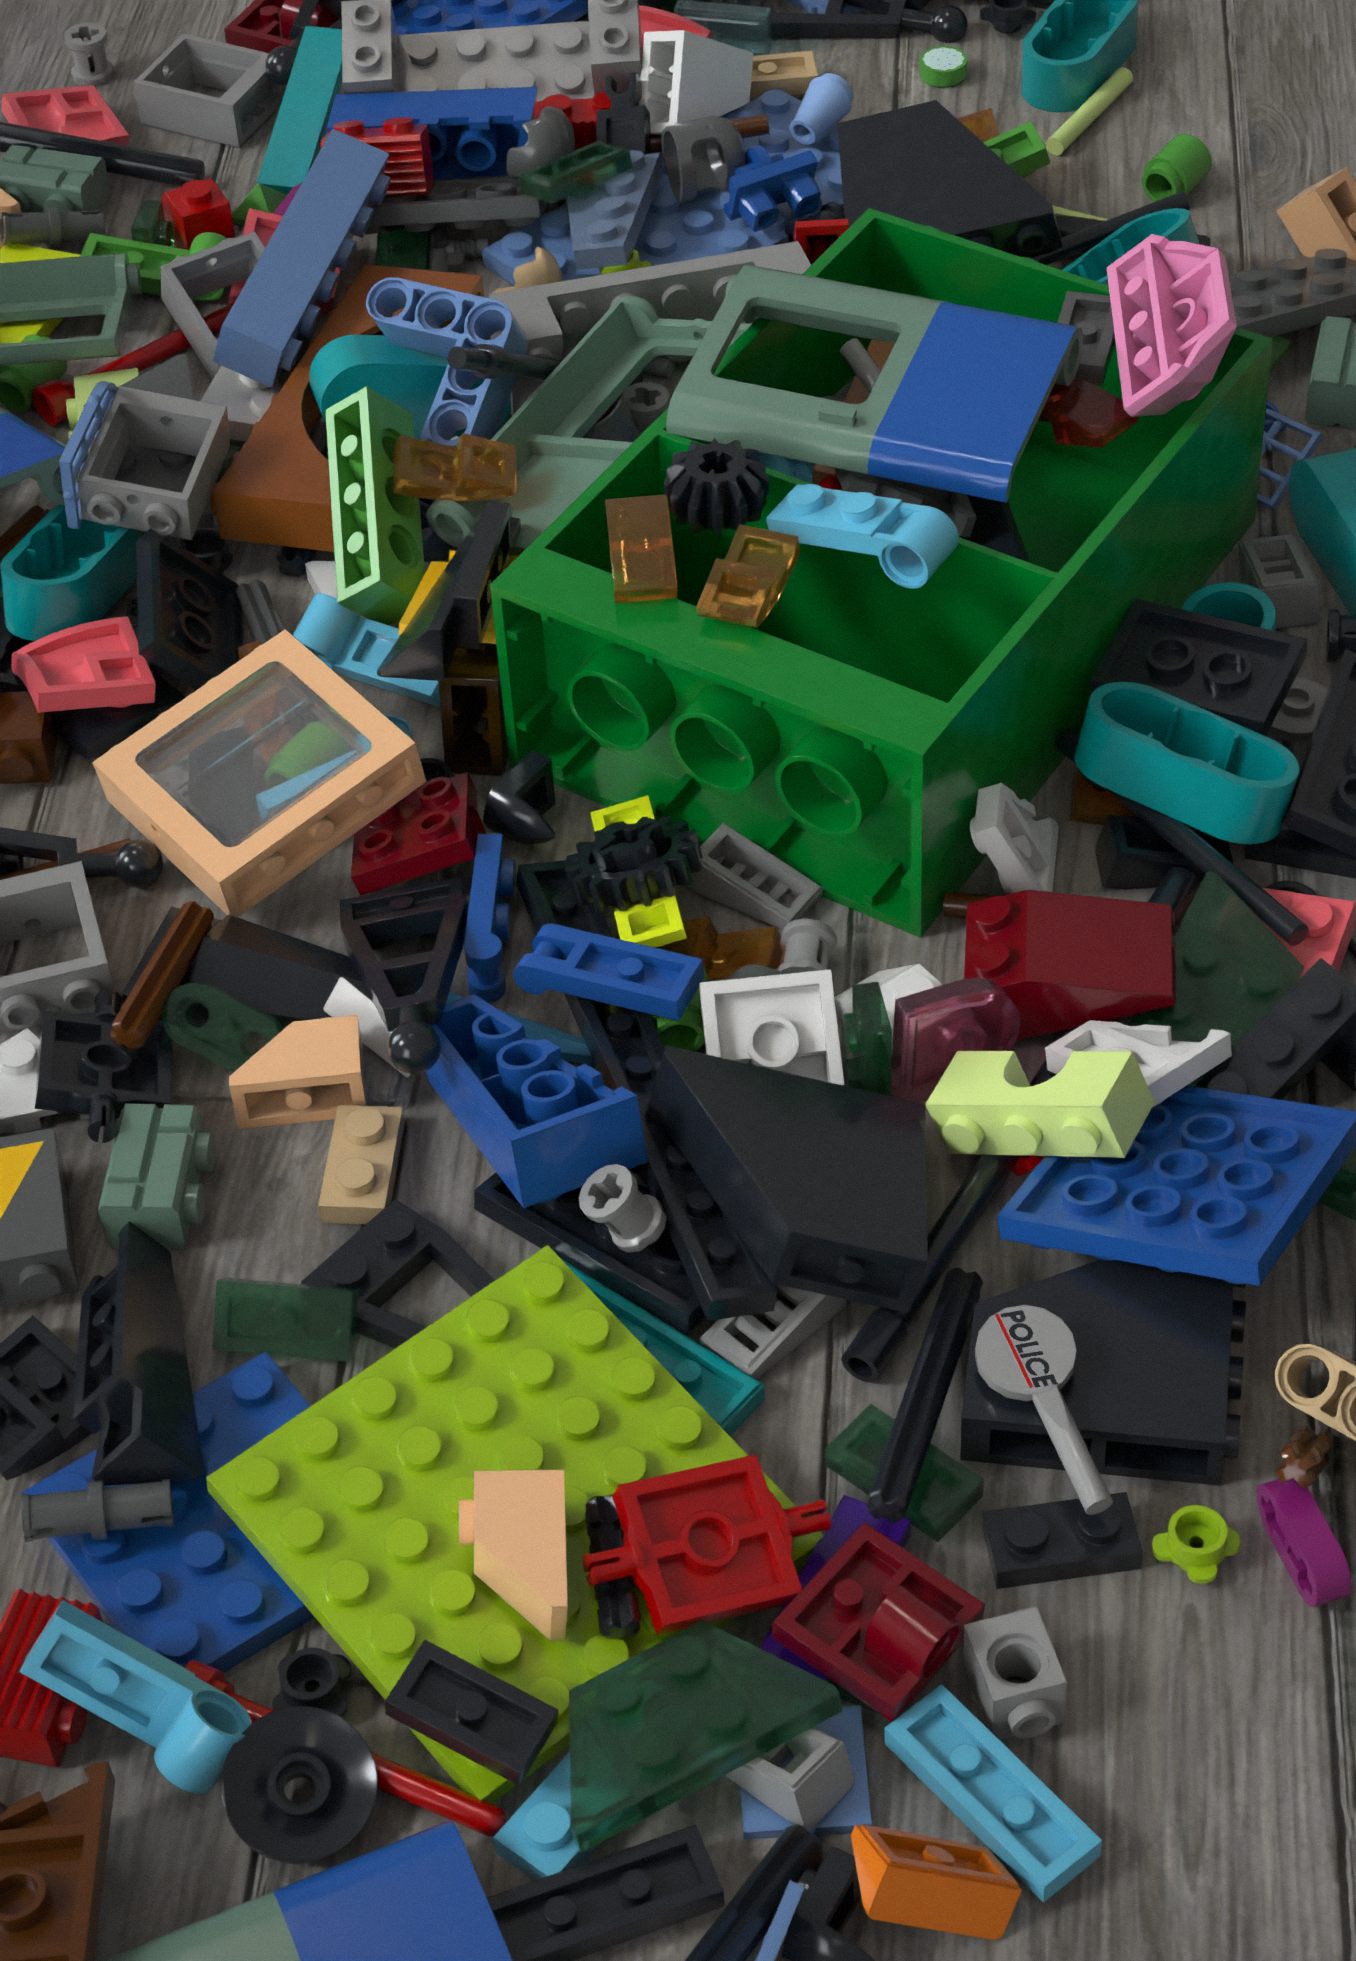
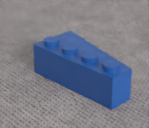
[326,87,538,179]
[426,994,648,1208]

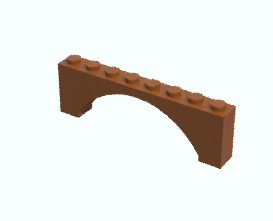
[210,264,484,552]

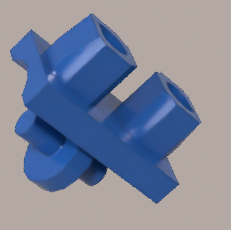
[723,145,821,232]

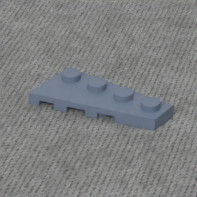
[564,150,663,270]

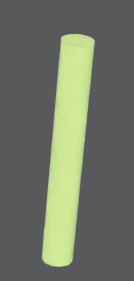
[1046,67,1133,156]

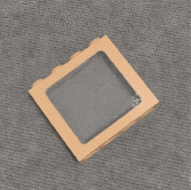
[92,629,427,917]

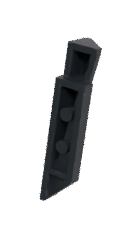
[377,502,521,681]
[73,1222,204,1486]

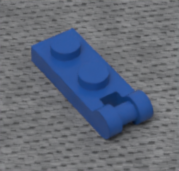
[464,834,516,1003]
[513,924,704,1021]

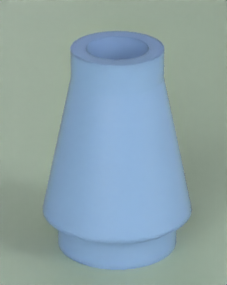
[789,73,853,145]

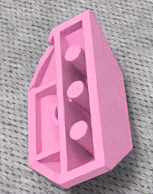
[1107,234,1237,417]

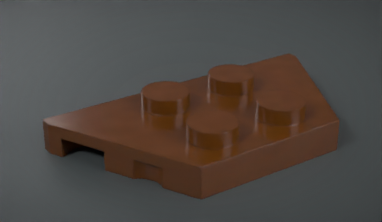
[0,1761,115,1961]

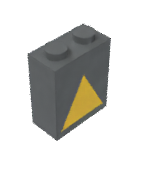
[0,1128,79,1306]

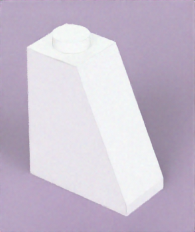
[638,30,754,135]

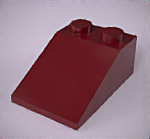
[963,890,1176,1047]

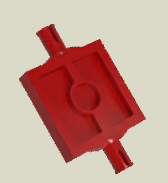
[583,1454,831,1635]

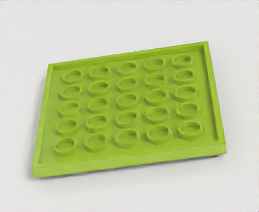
[206,1245,824,1804]

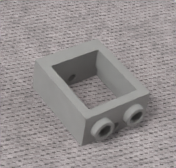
[133,34,286,148]
[161,231,313,381]
[77,386,230,540]
[0,861,114,1034]

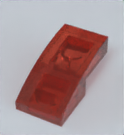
[1038,378,1139,448]

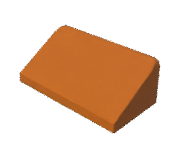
[851,1824,1022,1940]

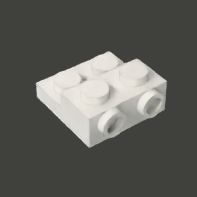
[699,969,845,1086]

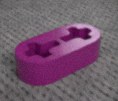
[1257,1478,1351,1607]

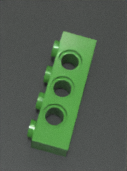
[325,386,425,625]

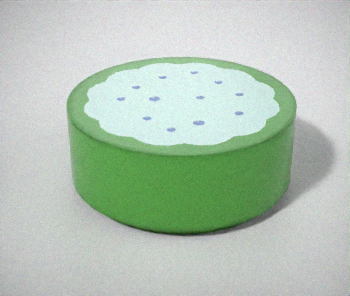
[919,46,968,88]

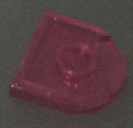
[889,978,1020,1103]

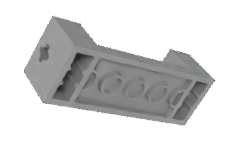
[342,0,643,106]
[489,241,811,419]

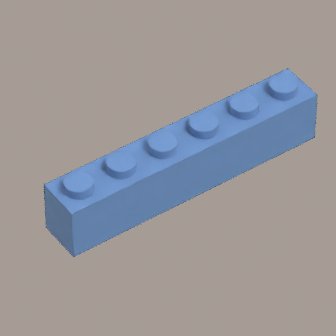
[212,129,391,388]

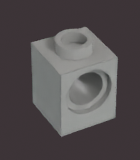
[963,1606,1067,1740]

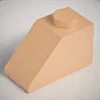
[1276,167,1356,261]
[229,1015,367,1129]
[459,1470,568,1641]

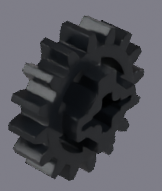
[565,816,703,911]

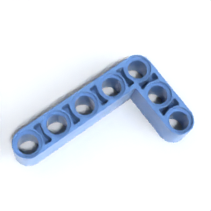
[366,277,528,564]

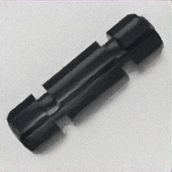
[585,1494,641,1639]

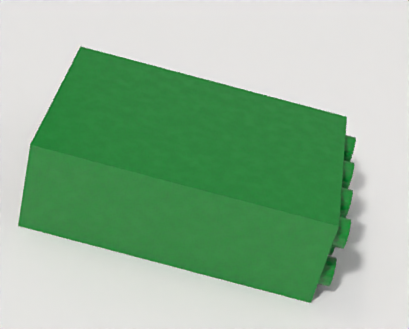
[490,208,1273,938]

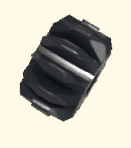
[664,437,769,537]

